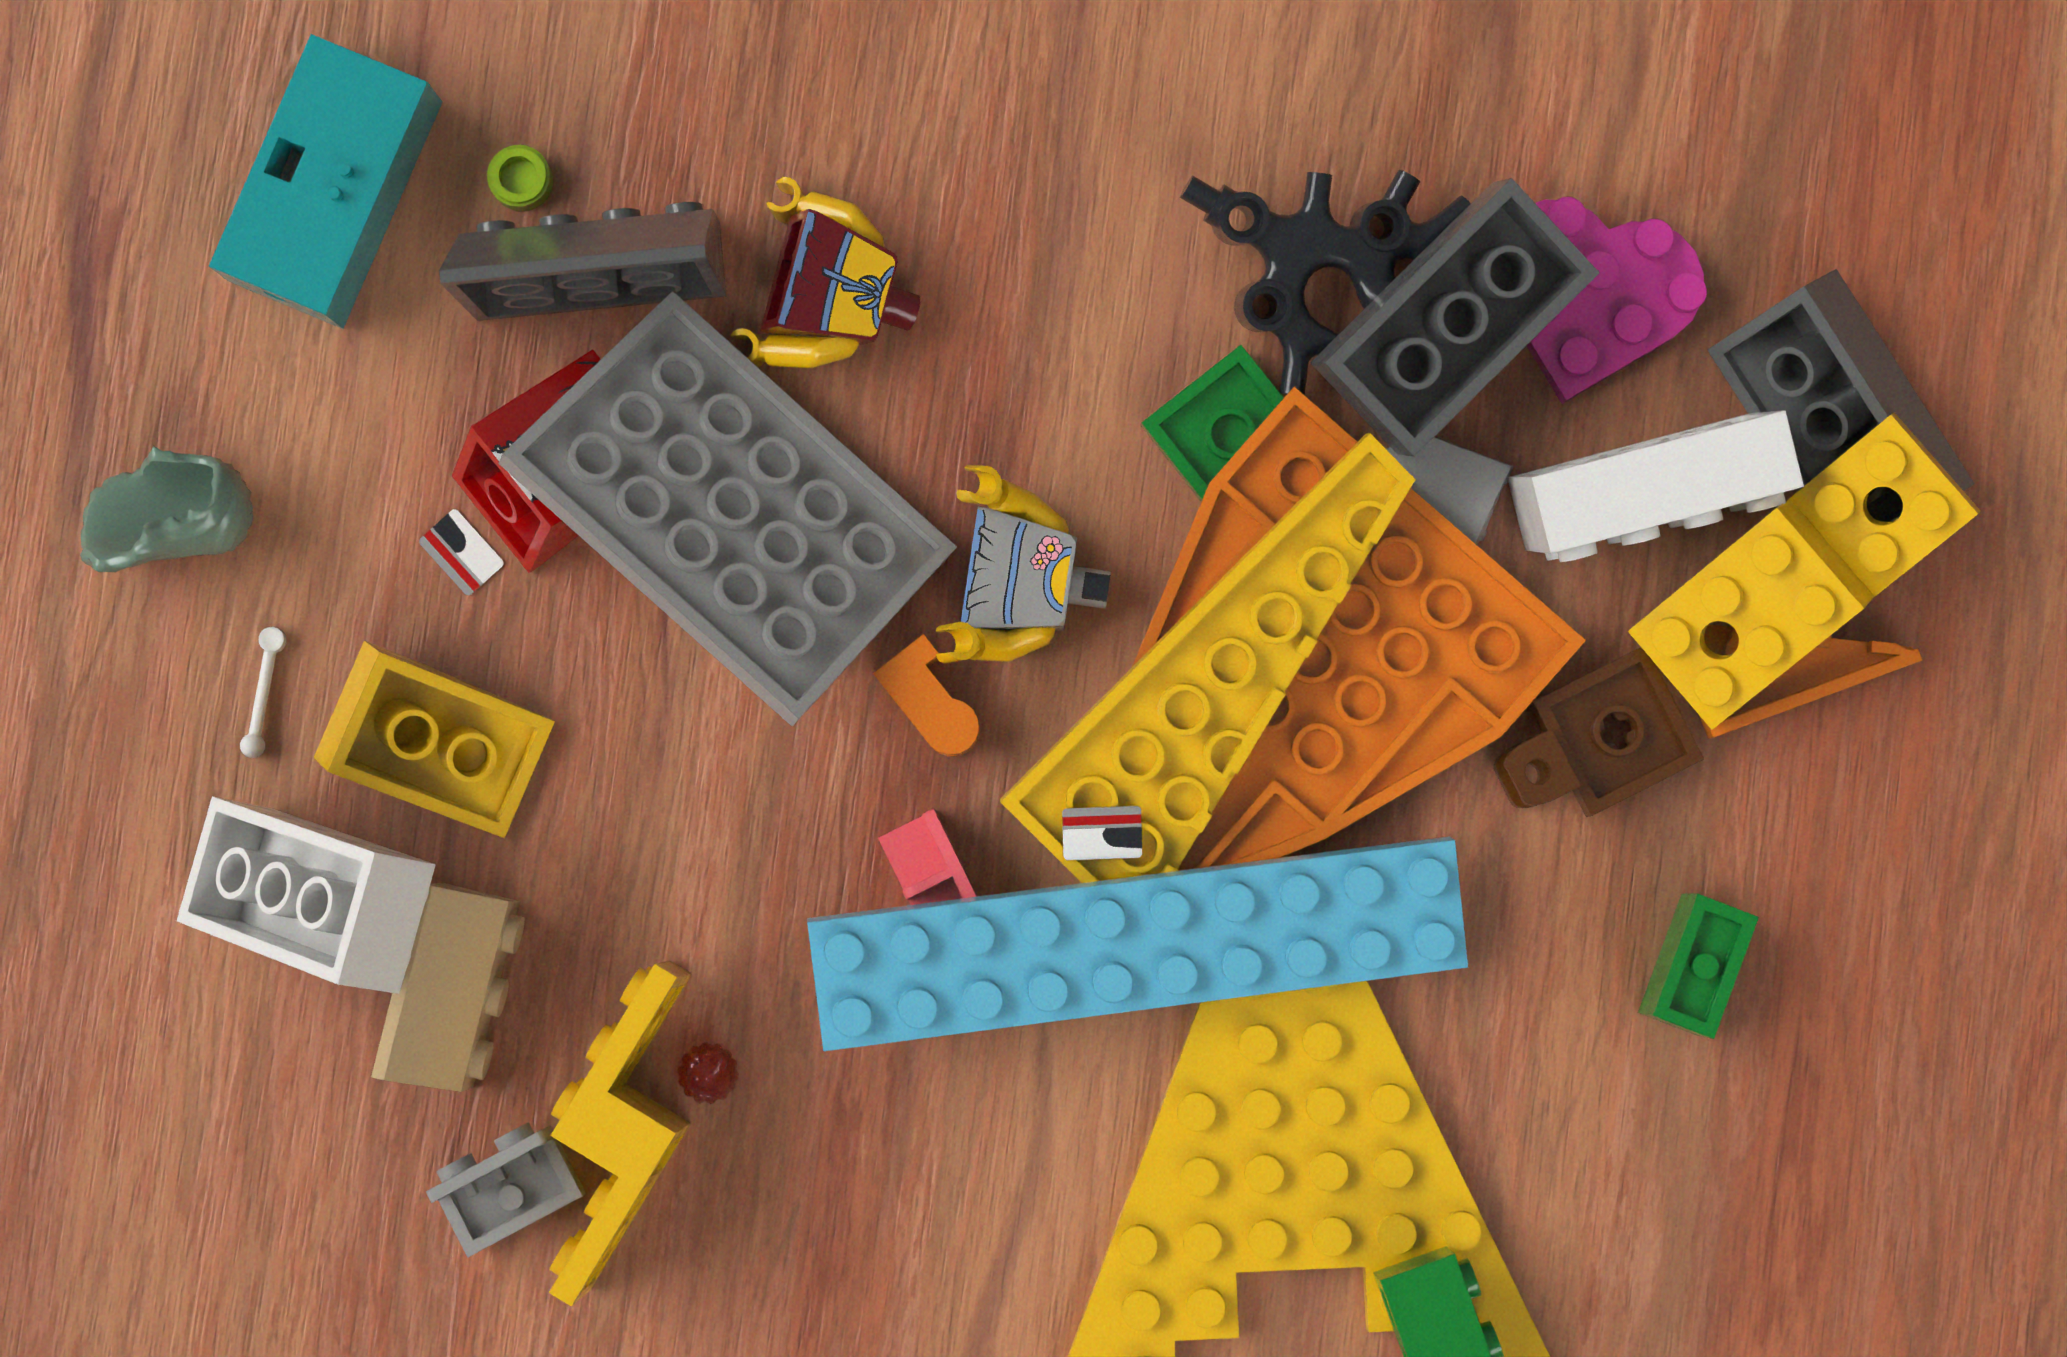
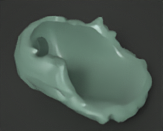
[80,445,253,572]

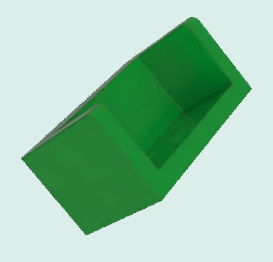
[1638,893,1759,1039]

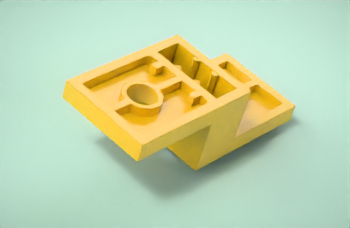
[1628,412,1981,730]
[549,961,692,1306]

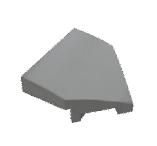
[1386,437,1514,545]

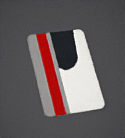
[419,509,504,595]
[1062,806,1142,860]

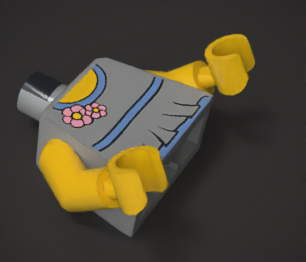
[936,464,1111,663]

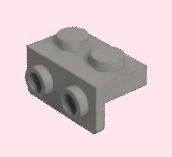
[426,1122,586,1258]

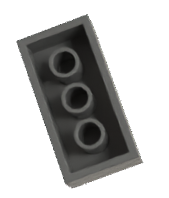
[1310,178,1600,456]

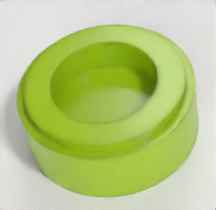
[487,145,553,211]

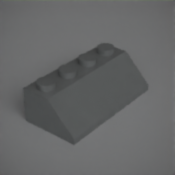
[1708,269,1975,522]

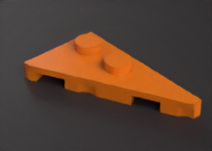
[1698,624,1922,739]

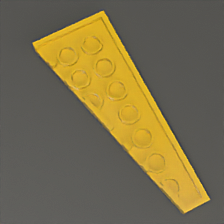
[999,433,1416,883]

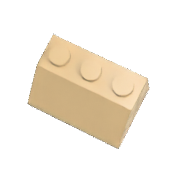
[371,883,525,1092]

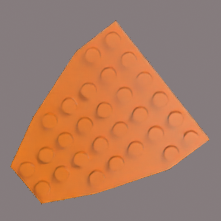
[1131,387,1586,871]

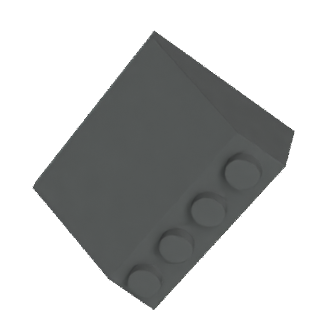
[439,202,727,321]

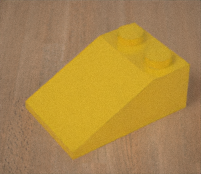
[314,640,555,838]

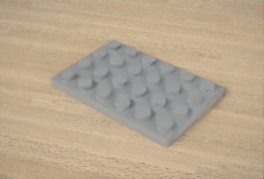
[498,291,957,727]

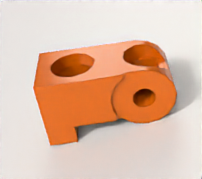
[873,634,980,757]

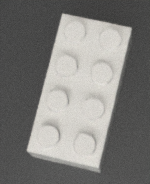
[1508,410,1804,562]
[177,796,436,994]

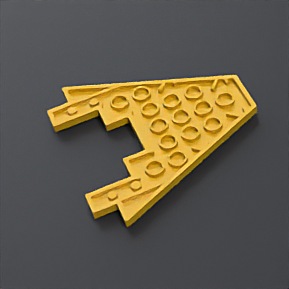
[1067,981,1550,1357]

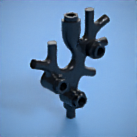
[1180,170,1471,395]

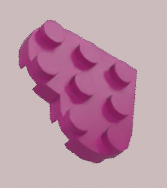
[1526,197,1707,404]

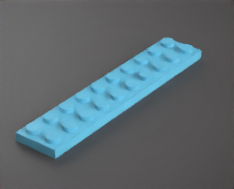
[807,836,1468,1051]

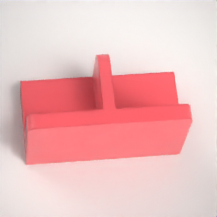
[878,808,978,905]

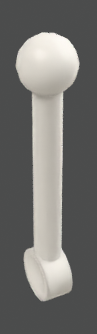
[240,627,286,758]

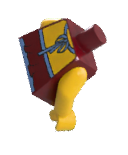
[730,177,920,368]

